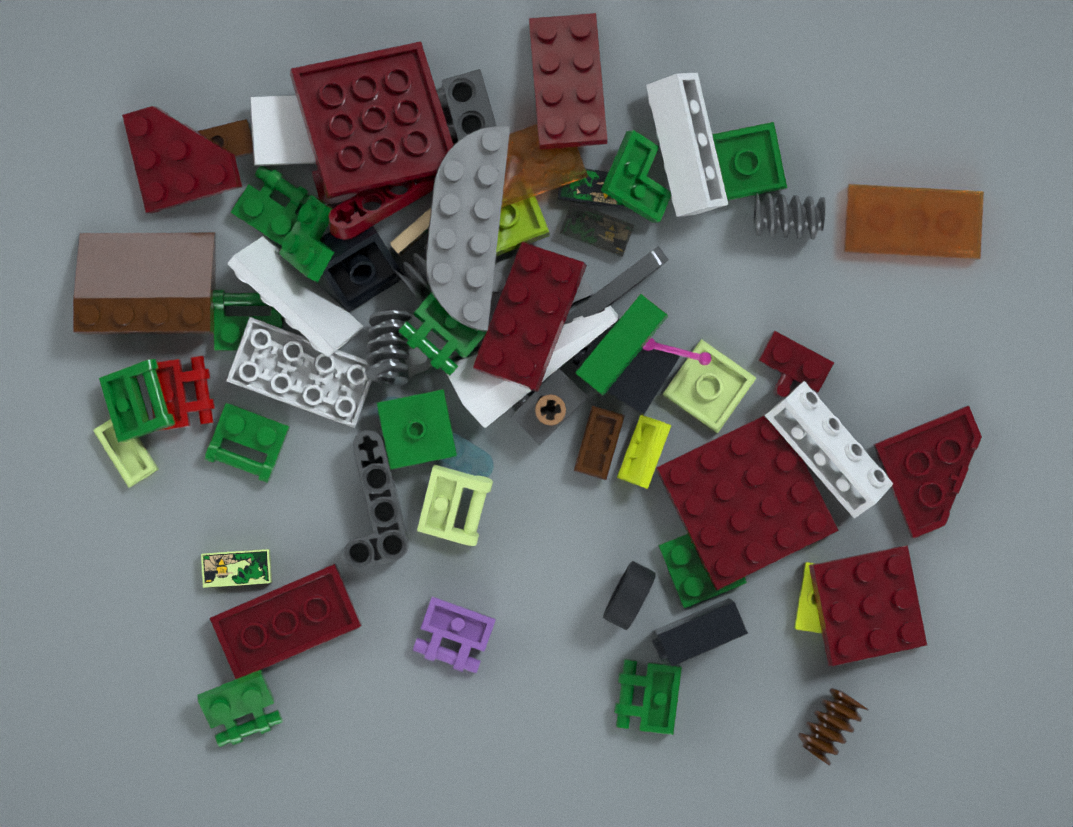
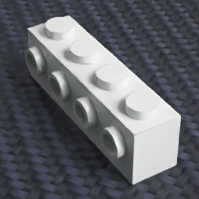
[646,73,728,217]
[765,381,893,519]

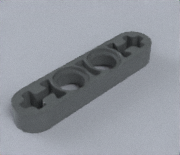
[564,246,669,325]

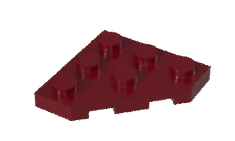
[122,106,242,214]
[873,406,982,538]

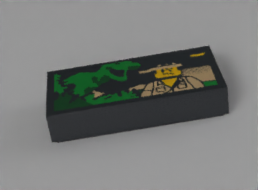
[557,165,624,209]

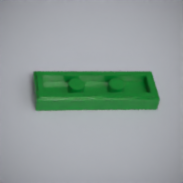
[576,294,668,396]

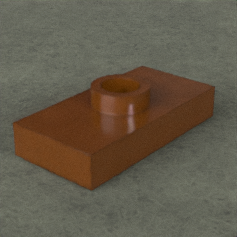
[198,119,253,158]
[574,406,625,480]

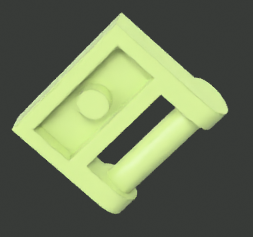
[417,465,493,546]

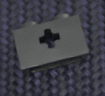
[511,368,588,445]

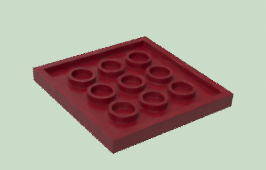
[290,41,454,199]
[656,415,839,590]

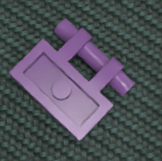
[413,596,496,673]

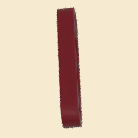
[329,175,436,239]

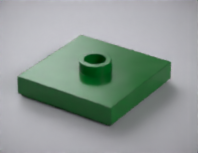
[712,122,787,201]
[377,389,457,470]

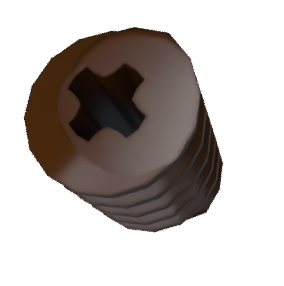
[798,688,869,766]

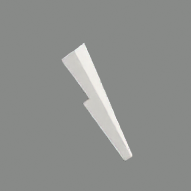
[447,306,618,428]

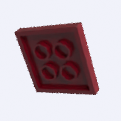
[809,545,927,666]

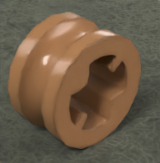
[535,394,566,426]

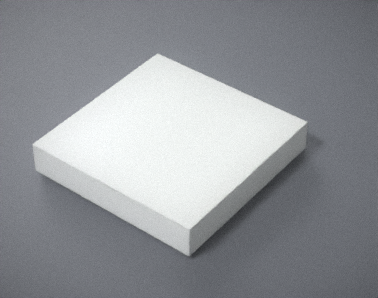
[250,95,316,166]

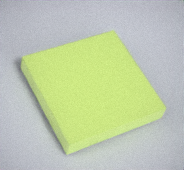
[662,339,756,433]

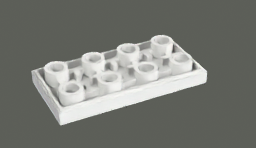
[227,235,364,357]
[226,317,372,428]

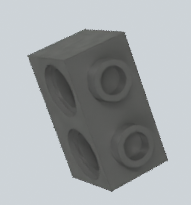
[437,69,497,143]

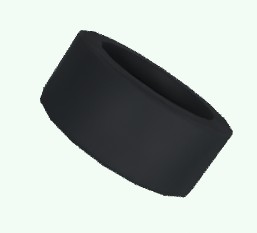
[603,561,656,630]

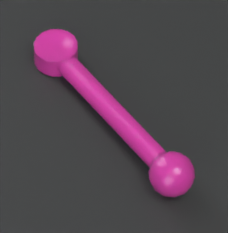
[643,337,712,366]

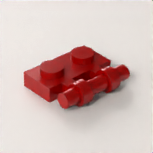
[151,356,215,431]

